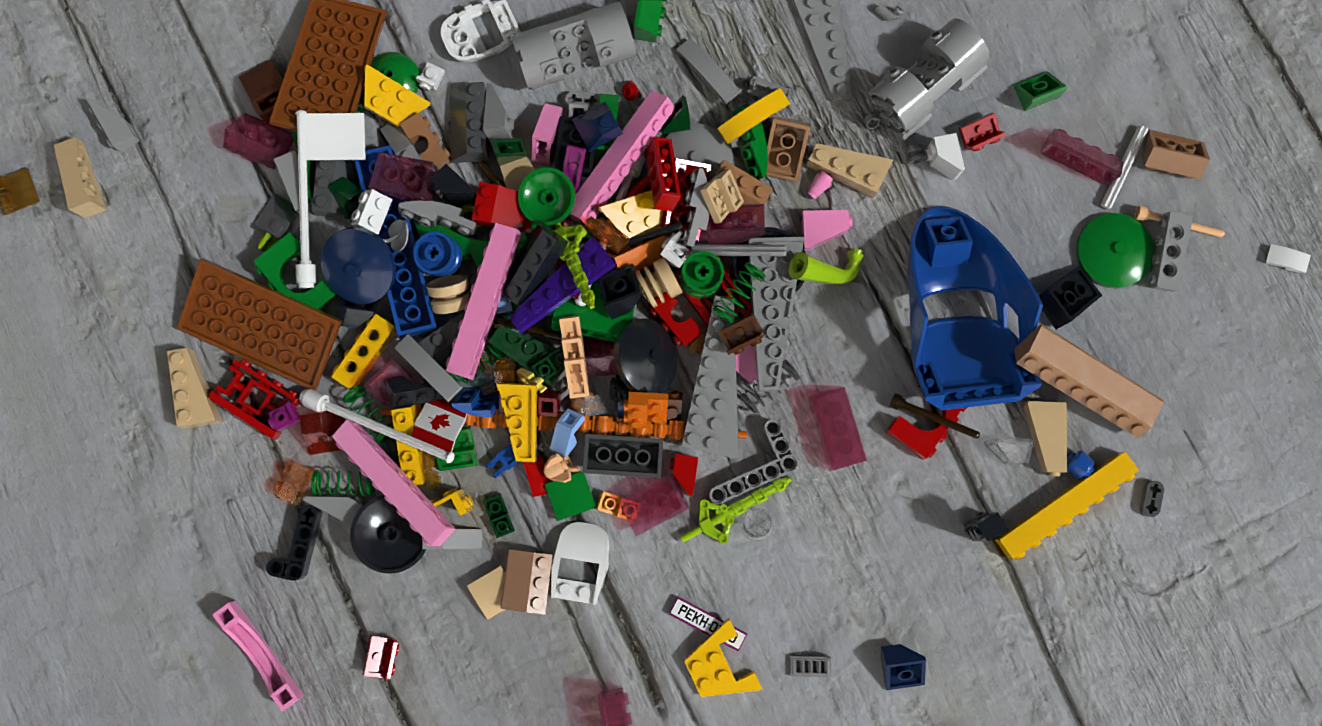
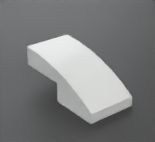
[1266,244,1311,274]

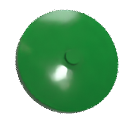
[1076,213,1154,289]

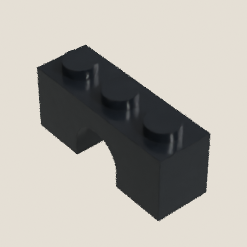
[386,376,445,409]
[963,512,1008,542]

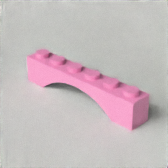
[213,601,305,711]

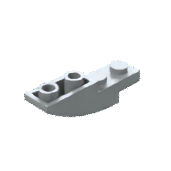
[682,168,709,247]
[398,201,476,236]

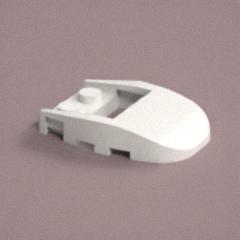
[441,0,521,62]
[551,522,609,605]

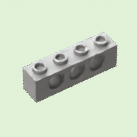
[1148,211,1193,292]

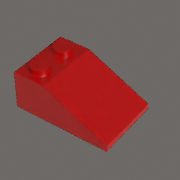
[472,182,533,235]

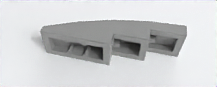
[676,38,741,104]
[394,334,462,402]

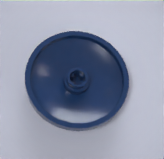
[321,227,396,304]

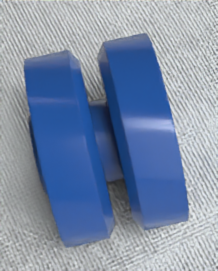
[413,231,462,277]

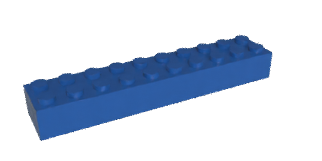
[355,145,437,340]

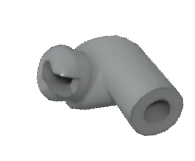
[875,3,904,21]

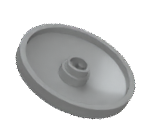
[666,123,733,181]

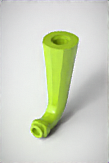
[789,248,864,284]

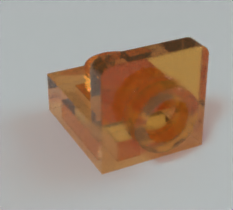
[688,332,706,356]
[494,359,516,390]

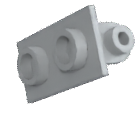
[747,76,788,99]

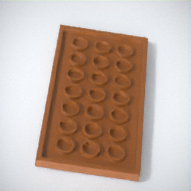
[269,0,387,131]
[177,258,342,390]

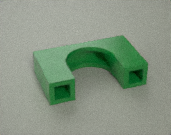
[253,232,339,310]

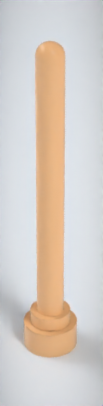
[1134,205,1225,237]

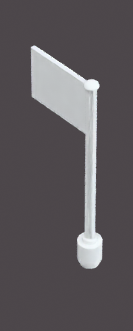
[295,110,366,288]

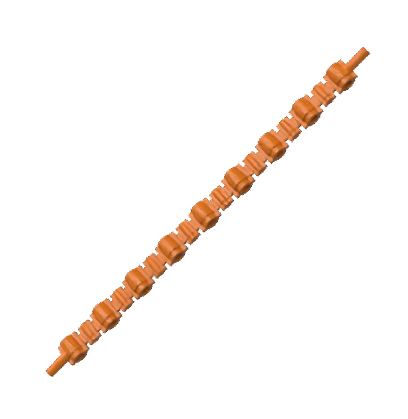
[381,404,747,441]

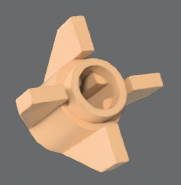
[544,453,580,483]

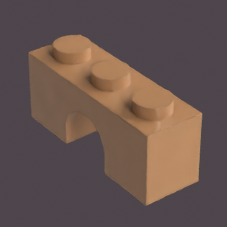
[400,112,451,175]

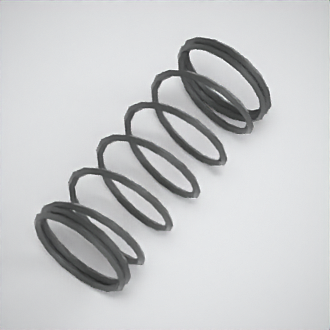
[740,360,800,413]

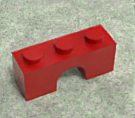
[648,292,703,348]

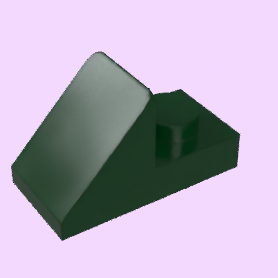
[328,177,362,219]

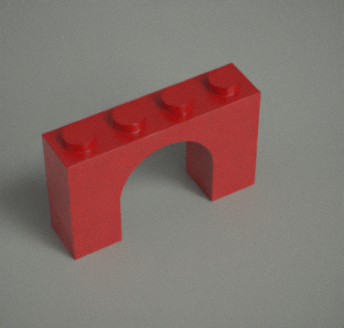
[885,385,968,460]

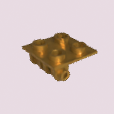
[0,168,40,216]

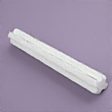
[1101,125,1148,210]

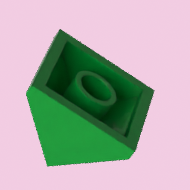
[1014,71,1067,111]

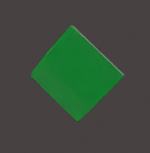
[436,425,478,471]
[544,472,596,521]

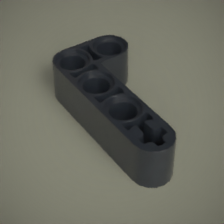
[266,505,322,581]

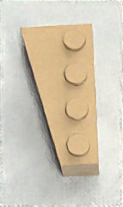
[54,137,107,218]
[806,143,893,198]
[167,348,223,429]

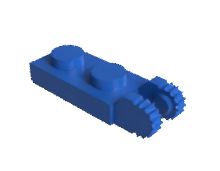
[485,444,539,479]

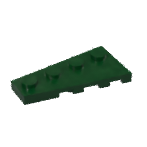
[488,325,565,386]

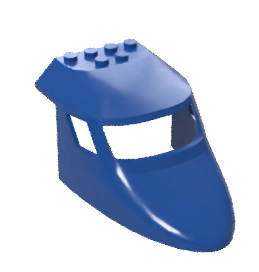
[908,206,1043,410]

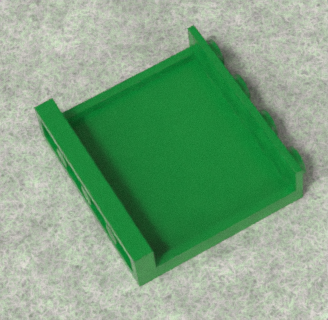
[551,271,635,342]

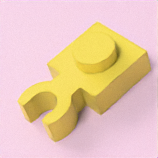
[516,367,547,393]

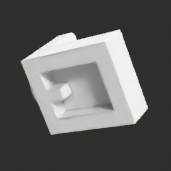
[416,62,445,91]

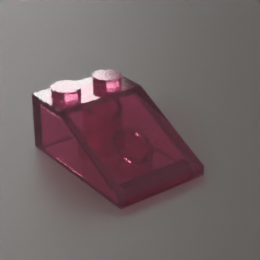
[369,152,439,201]
[706,204,765,245]
[618,474,690,536]

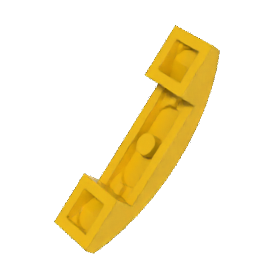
[717,88,791,145]

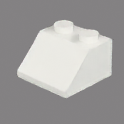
[925,133,965,180]

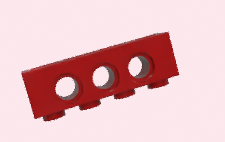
[646,136,681,212]

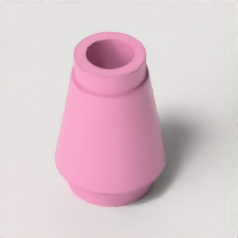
[807,171,833,199]

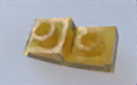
[422,451,441,491]

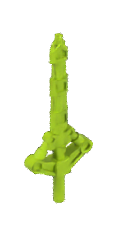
[554,222,595,309]
[679,477,792,544]

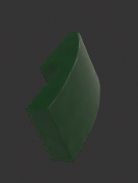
[531,345,565,382]
[483,493,515,538]

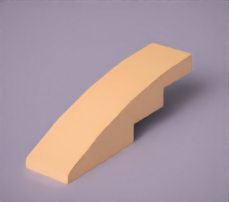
[559,315,589,399]

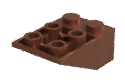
[239,59,283,124]

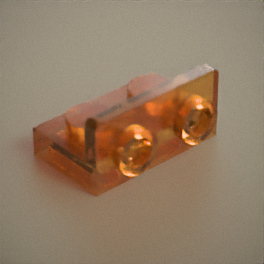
[586,216,630,254]
[273,460,314,506]

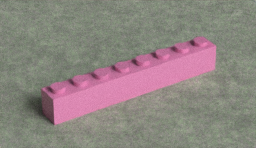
[569,90,675,228]
[446,223,522,380]
[332,419,455,546]

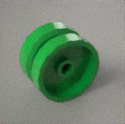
[679,251,724,299]

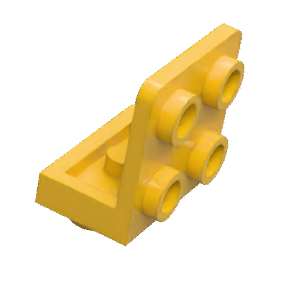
[431,488,474,516]

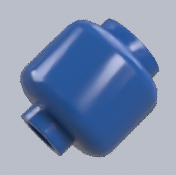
[1067,450,1094,479]

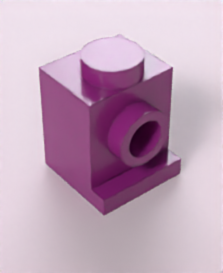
[268,402,302,431]

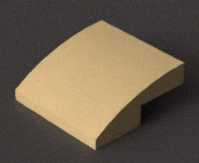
[700,169,744,223]
[467,566,505,620]

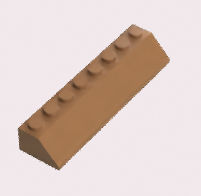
[1014,324,1164,438]

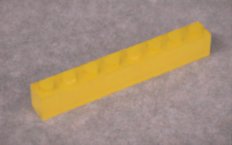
[995,451,1139,560]

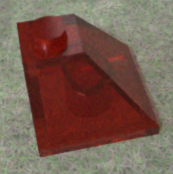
[300,412,345,455]

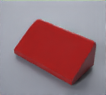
[523,455,550,498]

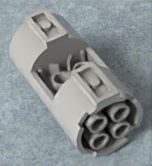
[511,1,636,91]
[866,18,990,140]

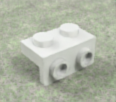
[351,189,393,235]
[660,230,692,268]

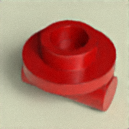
[622,80,642,101]

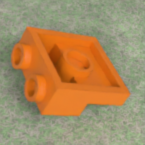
[624,392,668,429]

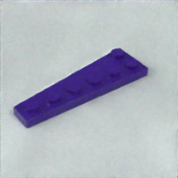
[509,236,616,334]

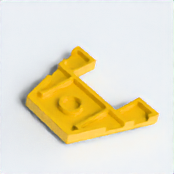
[684,618,762,697]

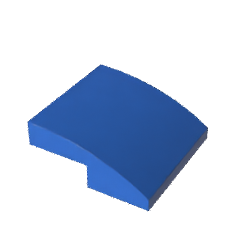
[452,388,499,418]

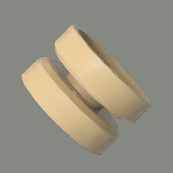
[426,274,471,314]

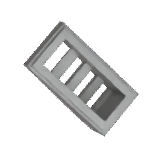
[790,656,831,677]

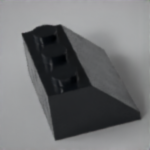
[430,164,477,207]

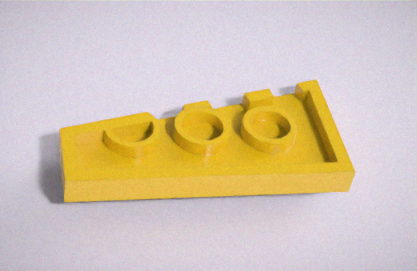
[497,382,537,462]

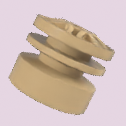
[636,257,683,308]

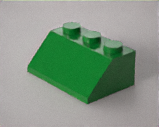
[634,0,667,43]

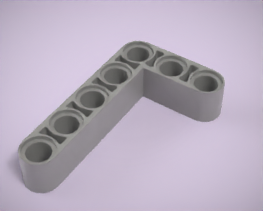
[709,419,798,504]

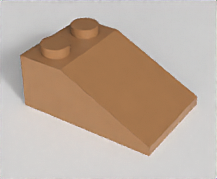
[766,116,811,182]

